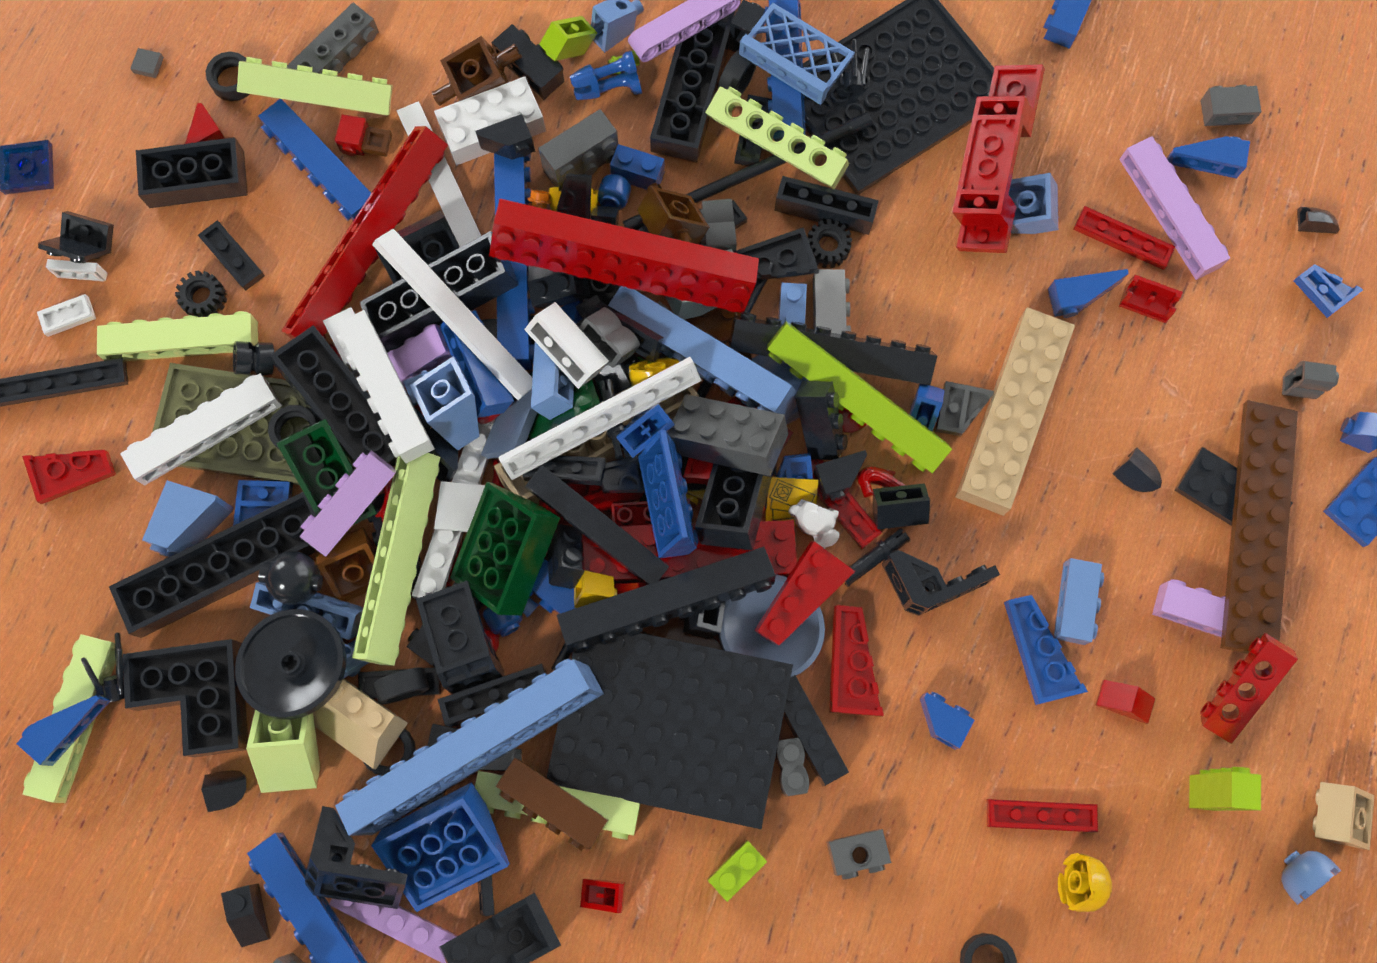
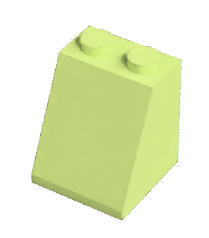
[246,710,320,793]

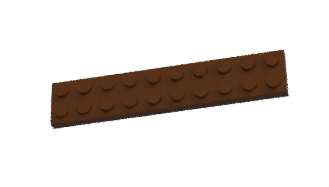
[1220,400,1298,654]

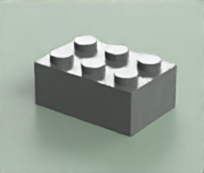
[538,109,618,191]

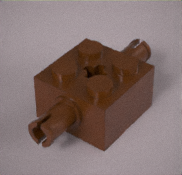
[432,36,522,106]
[637,183,710,244]

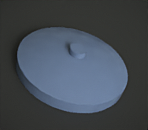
[718,575,825,677]

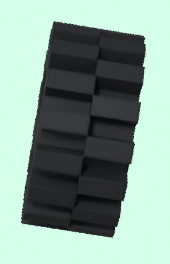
[807,219,852,268]
[175,271,227,317]

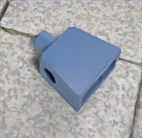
[591,0,644,53]

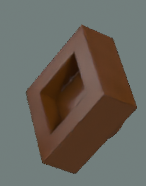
[361,127,392,157]

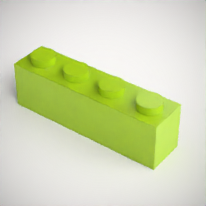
[1189,767,1261,811]

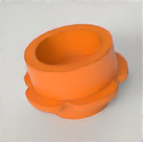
[527,190,551,208]

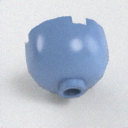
[1281,850,1342,905]

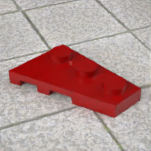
[22,450,116,504]

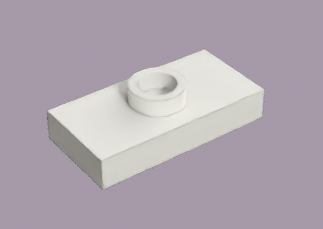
[46,259,107,281]
[37,294,96,337]

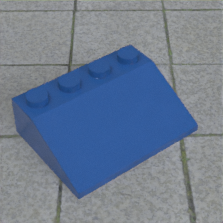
[638,430,698,559]
[371,782,510,912]

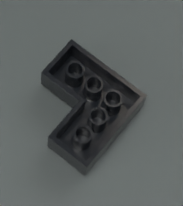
[123,639,248,758]

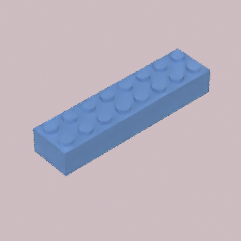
[608,286,797,421]

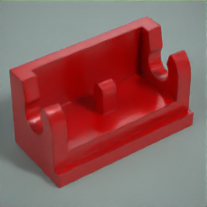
[1119,275,1183,323]

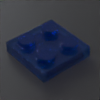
[0,140,54,195]

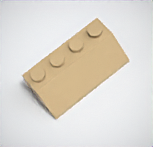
[313,679,408,770]

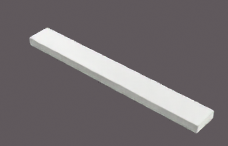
[396,101,481,247]
[372,229,533,400]
[498,357,702,480]

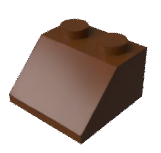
[314,527,376,602]

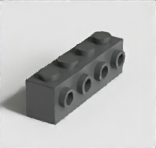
[287,2,379,74]

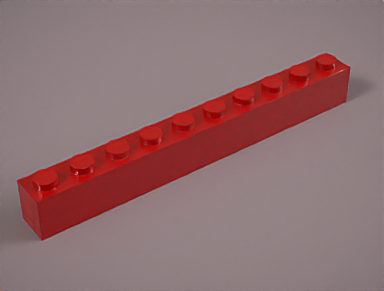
[281,126,448,339]

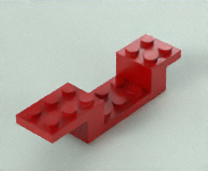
[952,64,1045,253]

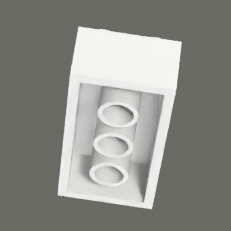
[434,77,546,166]

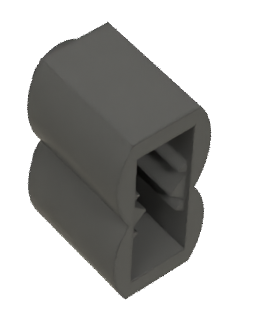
[699,199,737,251]
[579,307,640,368]
[1282,361,1339,399]
[775,738,809,797]

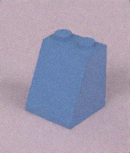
[410,356,480,450]
[142,480,233,557]

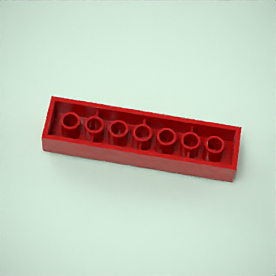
[583,520,797,584]

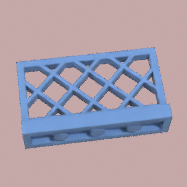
[739,3,855,105]

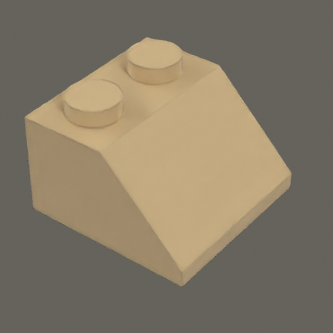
[1313,782,1375,850]

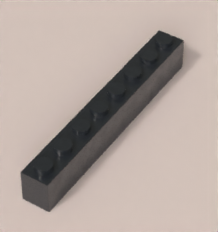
[728,312,937,385]
[556,547,776,653]

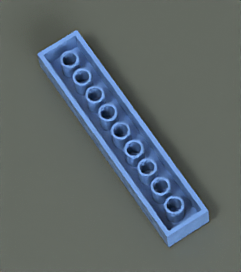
[335,659,604,836]

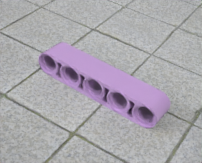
[628,0,741,62]

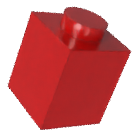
[335,114,369,156]

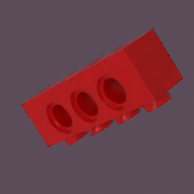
[1200,633,1298,744]

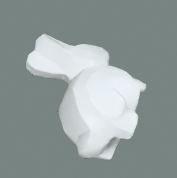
[788,499,840,549]

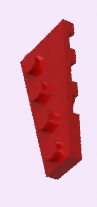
[755,541,855,645]
[829,605,884,717]

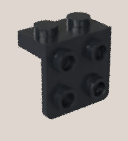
[38,211,114,263]

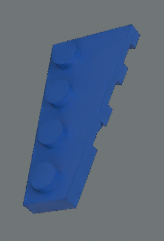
[1004,595,1088,705]

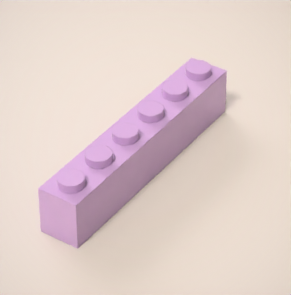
[1119,136,1230,280]

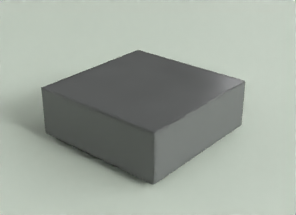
[130,48,164,78]

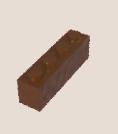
[496,758,609,851]

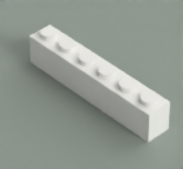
[336,310,435,463]
[120,373,282,485]

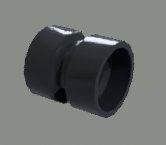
[233,341,274,376]

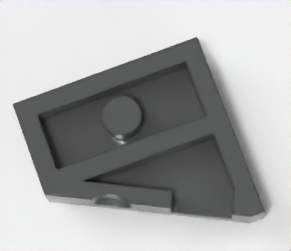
[936,381,994,437]

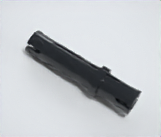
[597,379,631,459]
[845,528,910,587]

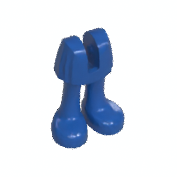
[570,51,642,100]

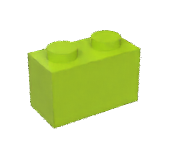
[539,16,597,61]
[707,840,767,902]

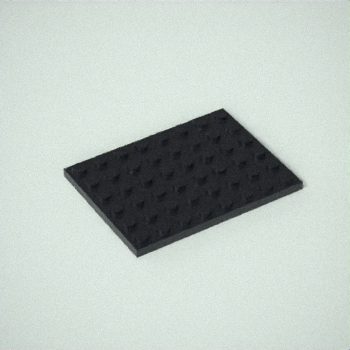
[803,0,994,195]
[547,633,793,829]

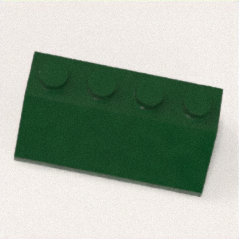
[276,419,377,526]

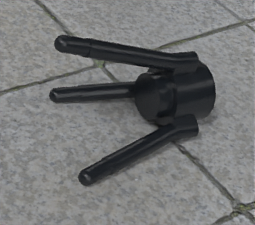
[828,39,870,93]
[81,632,125,702]

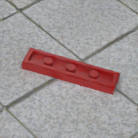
[1073,206,1175,270]
[811,459,883,550]
[987,799,1098,832]

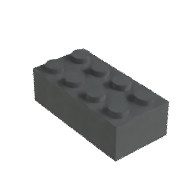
[667,394,788,476]

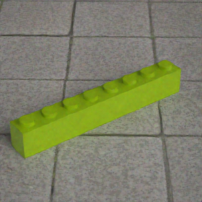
[767,321,952,474]

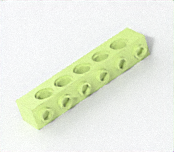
[705,86,850,189]

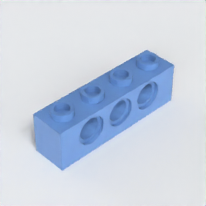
[250,582,363,640]

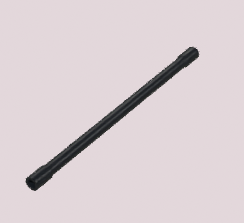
[623,112,873,230]

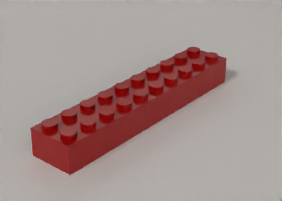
[489,199,759,313]

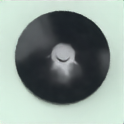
[235,609,347,720]

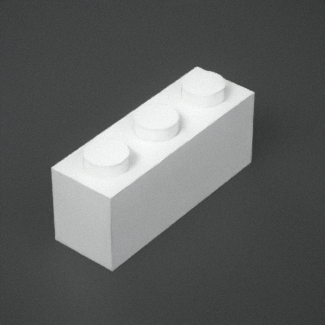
[524,302,609,389]

